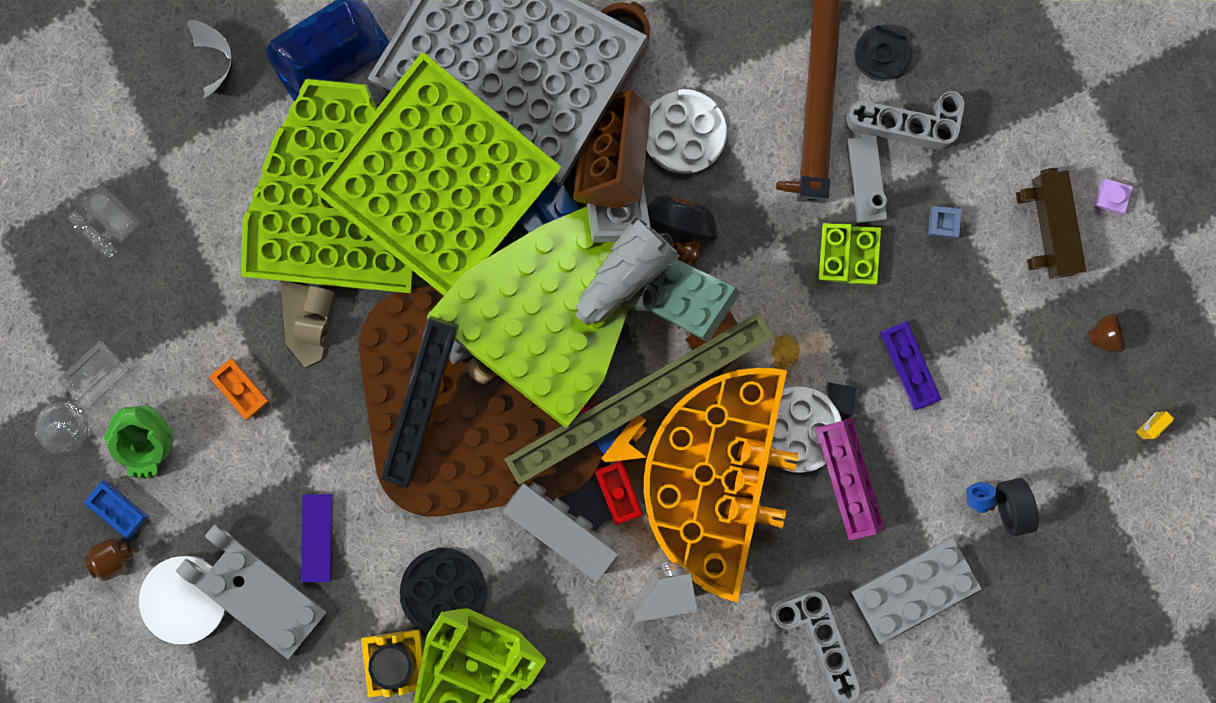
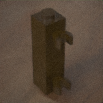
[1015,168,1087,279]

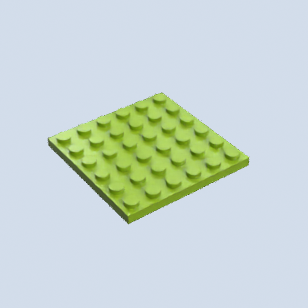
[313,51,562,295]

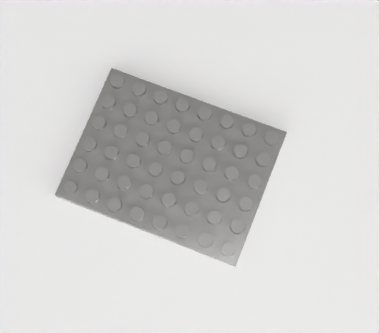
[368,0,648,186]

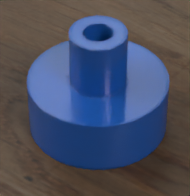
[966,482,997,513]

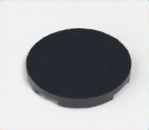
[400,548,487,633]

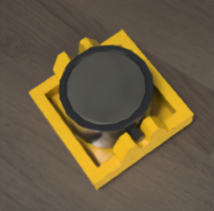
[361,629,423,697]

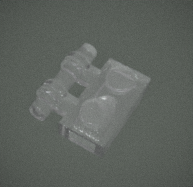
[67,184,144,258]

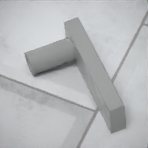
[847,136,887,224]

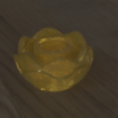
[771,333,800,370]

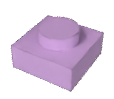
[1094,178,1132,215]

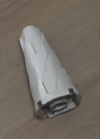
[576,216,680,326]

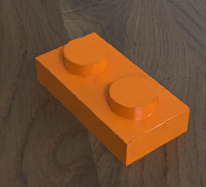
[209,358,270,420]

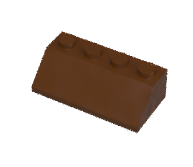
[573,89,651,209]

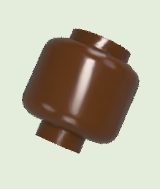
[85,538,134,581]

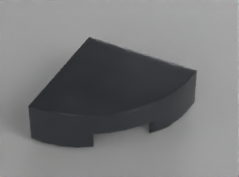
[826,382,857,416]

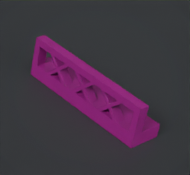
[816,418,885,540]

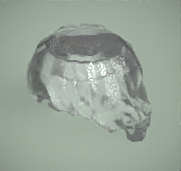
[34,401,89,455]

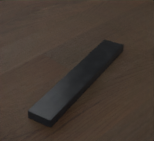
[380,316,459,489]

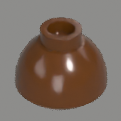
[1089,313,1125,353]

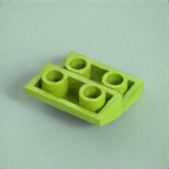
[819,223,881,286]

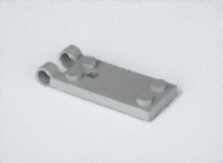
[176,524,327,659]

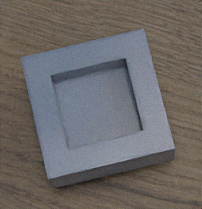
[928,206,962,239]

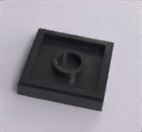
[552,478,611,531]

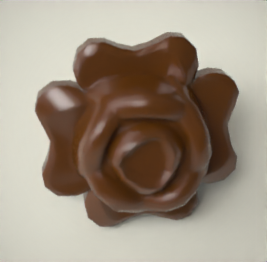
[673,237,700,266]

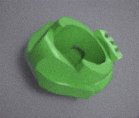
[104,406,173,479]

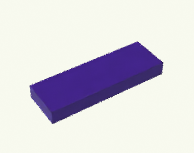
[880,321,942,411]
[301,494,333,582]

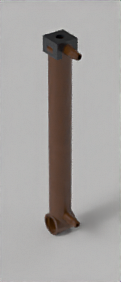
[776,0,842,204]

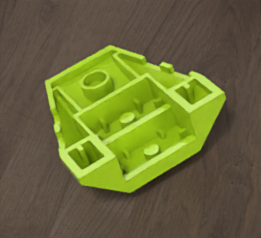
[413,608,546,703]

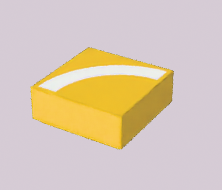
[1136,411,1174,439]

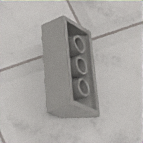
[632,561,697,622]

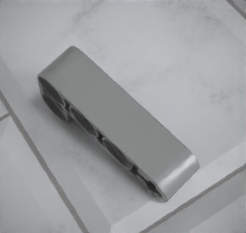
[845,91,964,150]
[771,589,860,703]

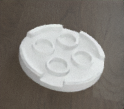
[646,89,727,174]
[771,387,842,473]
[139,556,227,644]

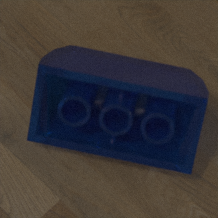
[266,0,389,101]

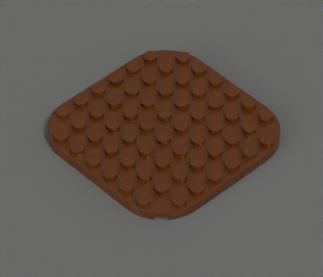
[359,286,602,517]

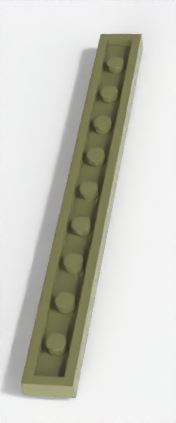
[504,312,773,485]

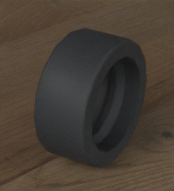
[996,478,1039,536]

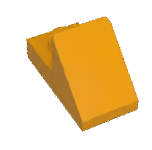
[601,415,647,462]

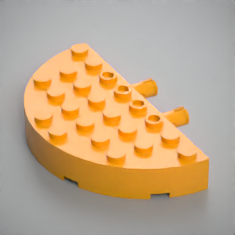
[644,368,798,602]

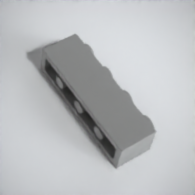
[502,480,618,582]

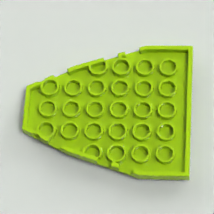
[241,79,414,293]
[427,207,628,428]

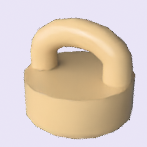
[467,356,497,384]

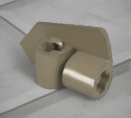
[280,281,335,368]

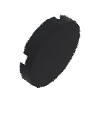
[854,24,912,82]

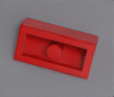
[595,460,644,525]

